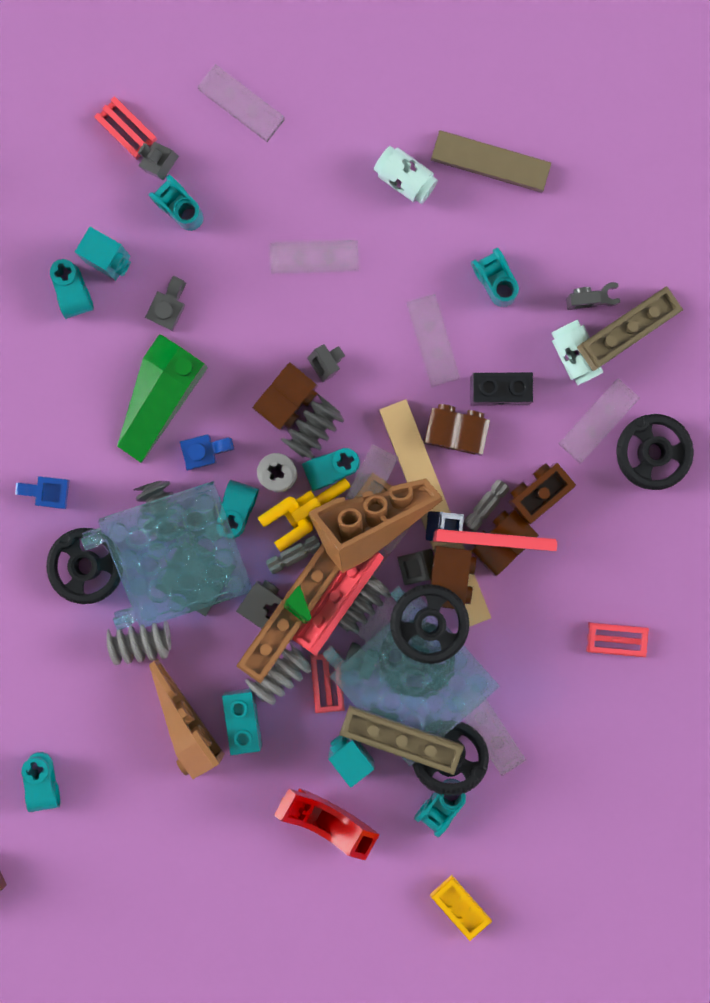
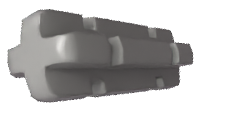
[464,480,510,531]
[266,536,321,574]

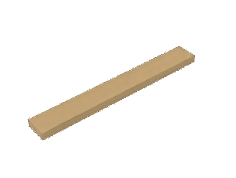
[379,399,491,627]

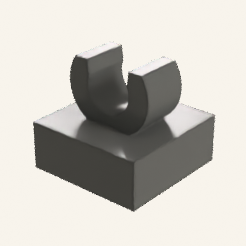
[138,142,179,180]
[307,344,345,382]

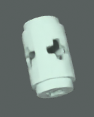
[374,146,438,204]
[551,319,603,385]

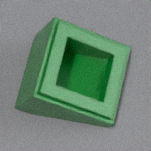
[284,585,312,624]

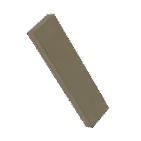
[431,130,551,193]
[577,286,683,371]
[339,705,464,775]

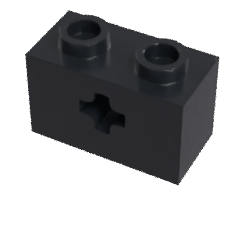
[470,372,533,406]

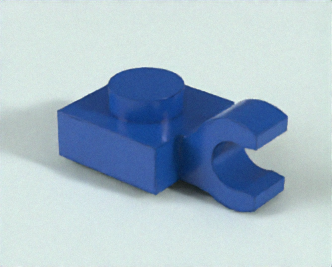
[180,434,235,470]
[15,476,70,509]

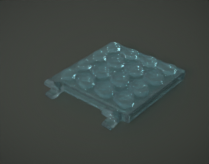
[81,481,252,630]
[322,585,500,766]

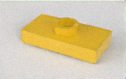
[430,875,492,941]

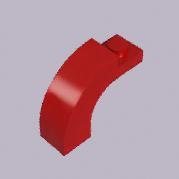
[274,788,380,860]

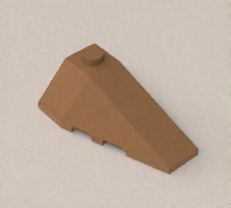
[309,479,443,573]
[149,659,225,779]

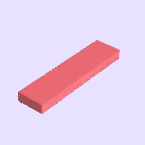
[433,529,558,551]
[292,552,384,656]

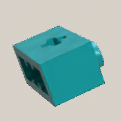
[75,226,131,281]
[222,688,262,756]
[328,735,375,788]

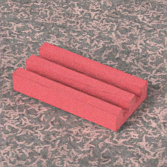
[94,96,157,160]
[586,622,649,657]
[310,651,345,713]

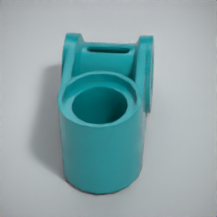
[148,174,204,231]
[471,248,519,307]
[50,259,94,319]
[301,448,360,492]
[216,480,259,538]
[21,752,61,813]
[414,778,466,838]

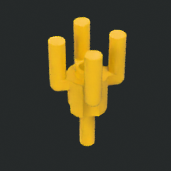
[257,477,351,552]

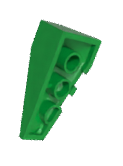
[117,334,208,463]

